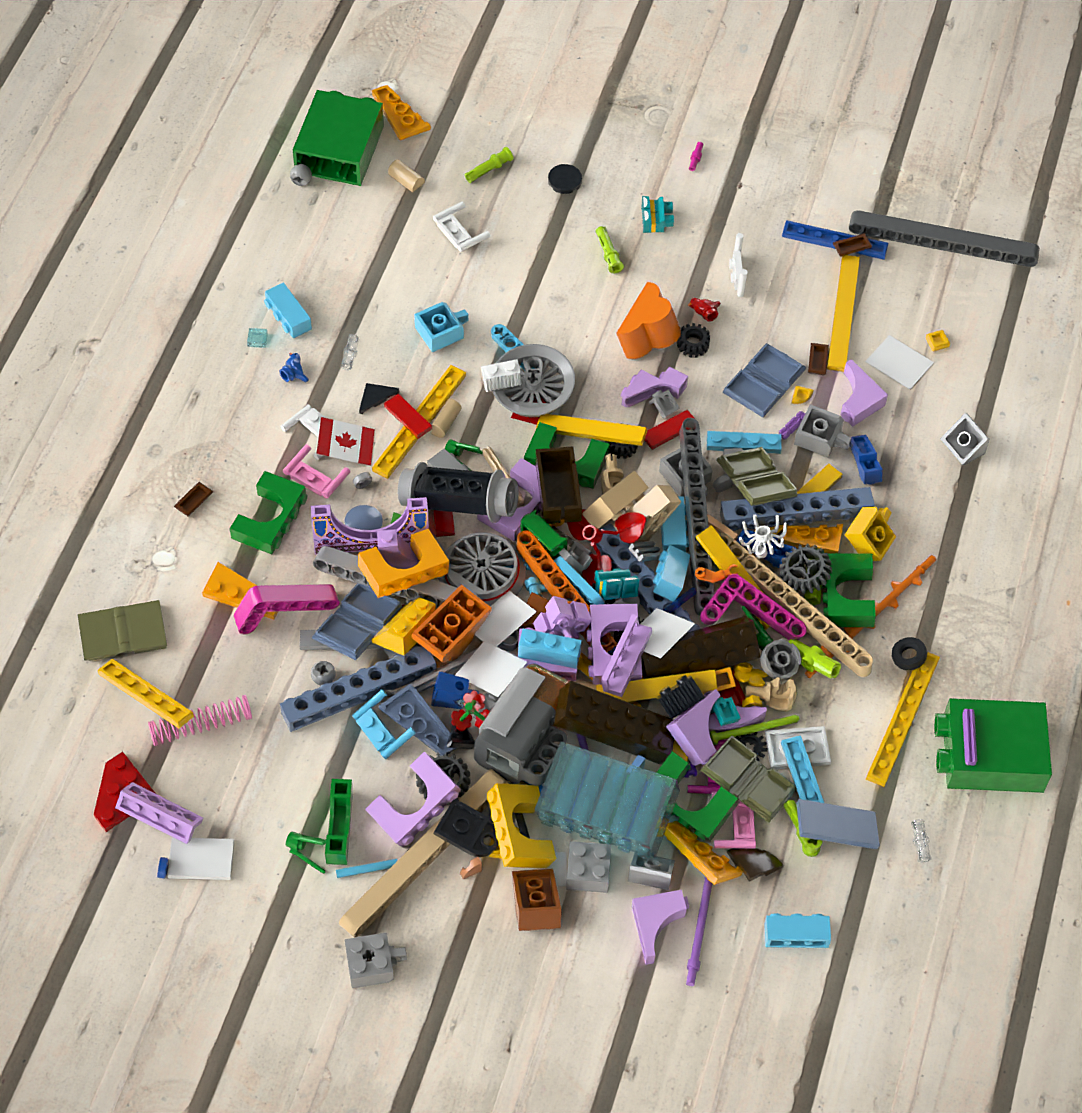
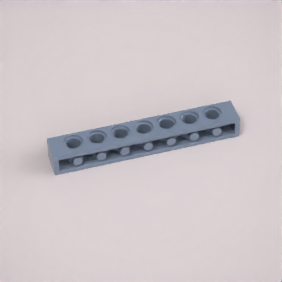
[720,487,875,531]
[596,523,701,633]
[280,646,436,732]

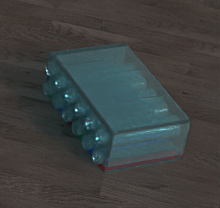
[535,742,680,860]

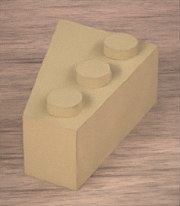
[582,470,649,529]
[613,485,681,541]

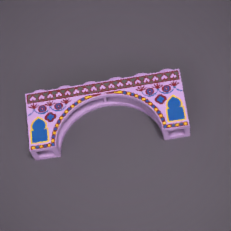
[311,497,429,555]

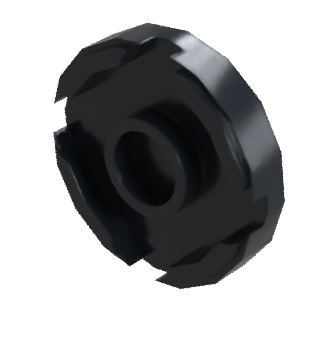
[548,164,582,194]

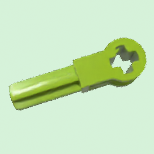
[784,800,823,857]

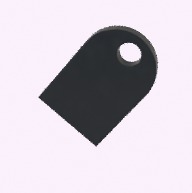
[433,799,499,857]

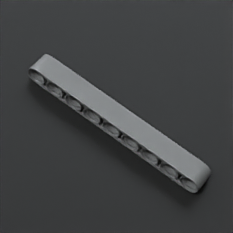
[313,546,481,609]

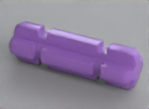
[779,411,806,440]

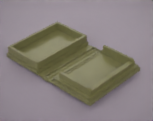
[716,447,798,506]
[77,600,167,661]
[701,736,797,823]

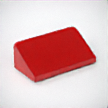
[433,510,455,537]

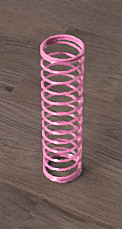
[148,695,252,746]

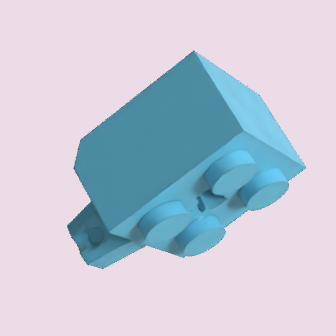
[414,302,469,352]

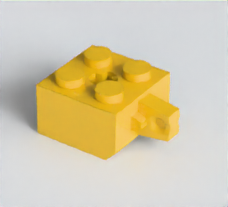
[845,507,896,561]

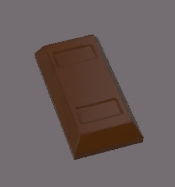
[833,233,872,257]
[808,343,829,375]
[174,482,213,517]

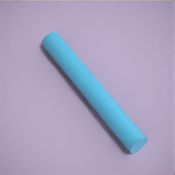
[336,859,398,878]

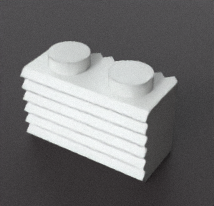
[481,359,522,392]

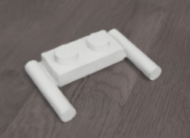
[433,201,491,252]
[729,233,748,297]
[280,405,325,460]

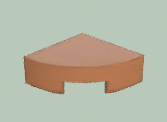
[460,857,482,879]

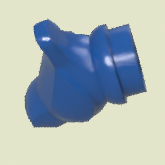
[279,353,309,383]

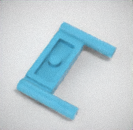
[352,689,416,759]

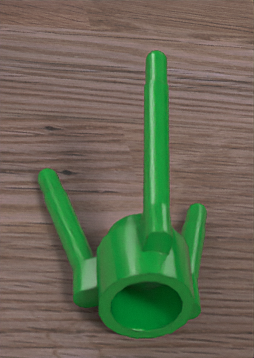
[445,439,483,471]
[742,606,774,651]
[285,831,326,874]

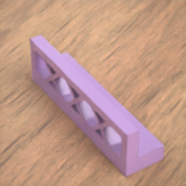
[601,614,652,697]
[116,782,203,844]

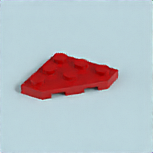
[94,751,156,832]

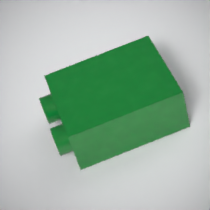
[292,90,384,186]
[934,698,1052,793]

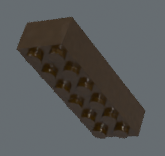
[641,616,761,679]
[554,681,674,764]

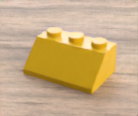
[371,597,436,656]

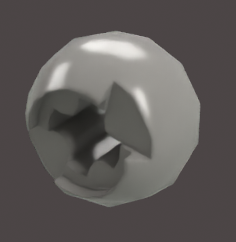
[290,164,312,186]
[311,661,336,686]

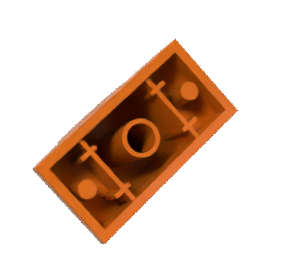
[616,282,681,359]
[412,584,492,663]

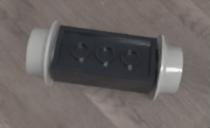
[398,462,519,523]

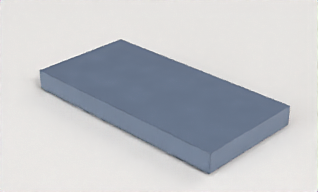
[796,799,880,849]

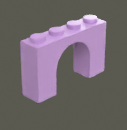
[477,458,542,542]
[586,604,642,685]
[365,752,461,847]

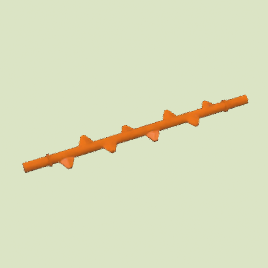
[805,555,936,678]

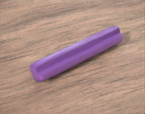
[963,709,977,766]

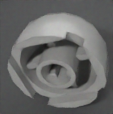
[760,639,801,679]

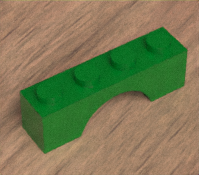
[325,779,353,865]

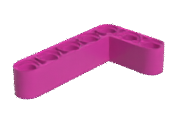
[700,574,806,640]
[233,584,340,634]

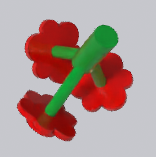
[451,690,490,731]

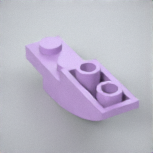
[708,706,767,733]

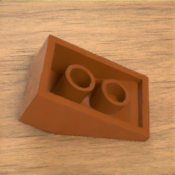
[512,869,561,931]

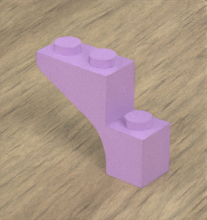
[621,367,688,407]

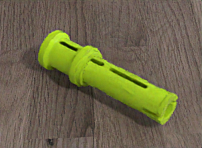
[464,147,514,183]
[595,226,624,274]

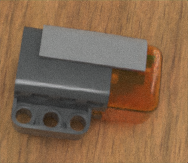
[474,663,569,786]

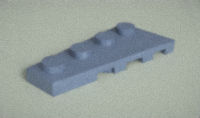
[379,684,457,756]

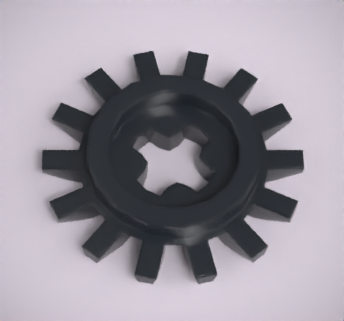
[734,732,768,761]

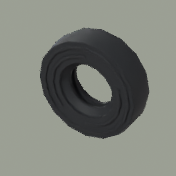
[891,637,927,670]

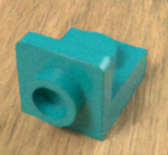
[710,697,741,726]

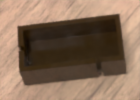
[535,446,582,524]

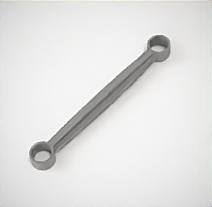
[379,630,519,705]

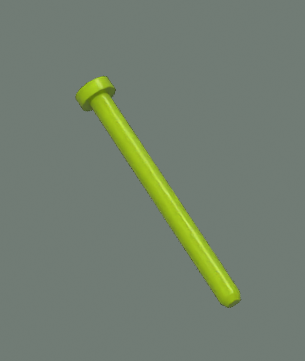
[709,715,800,745]

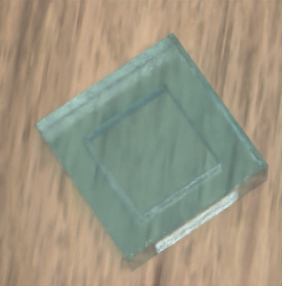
[247,328,268,348]

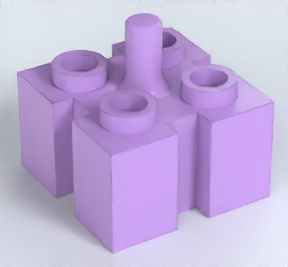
[533,596,592,639]

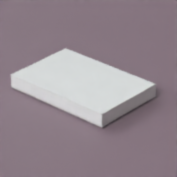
[765,726,831,769]
[167,837,234,880]

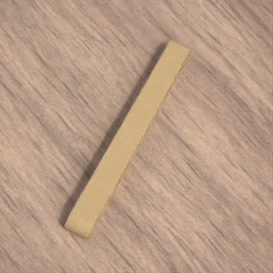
[719,533,873,677]
[339,769,508,938]

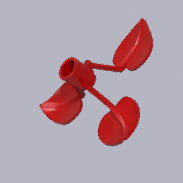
[567,509,647,587]

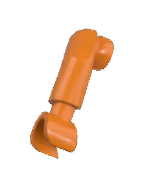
[695,564,739,583]

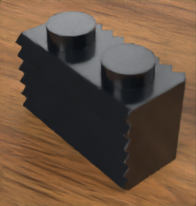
[657,675,705,719]

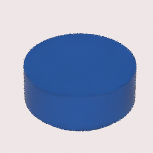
[157,857,169,879]

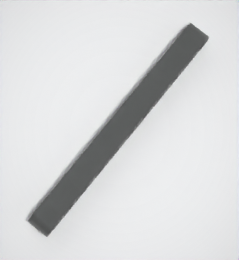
[849,210,1040,267]
[679,418,714,616]

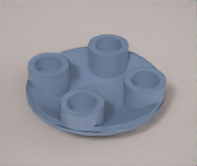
[345,505,383,530]

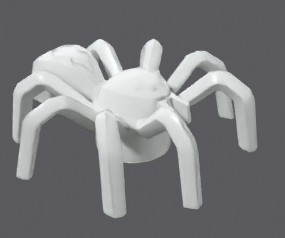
[739,515,787,558]

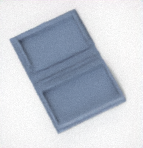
[723,343,806,417]
[312,583,402,660]

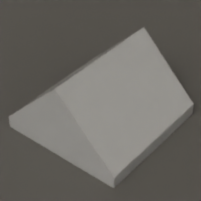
[940,413,990,465]
[628,852,675,890]

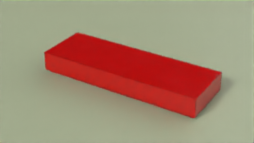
[384,394,432,439]
[644,409,695,450]

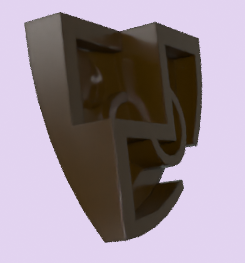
[727,848,784,882]

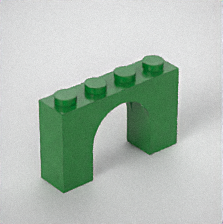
[524,422,609,489]
[229,471,308,555]
[822,553,876,627]
[649,751,740,841]

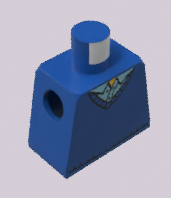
[431,671,479,709]

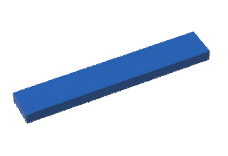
[782,220,888,260]

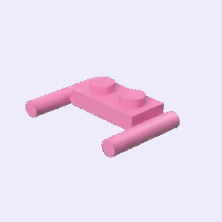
[283,444,350,499]
[711,792,756,848]

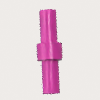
[689,142,704,171]

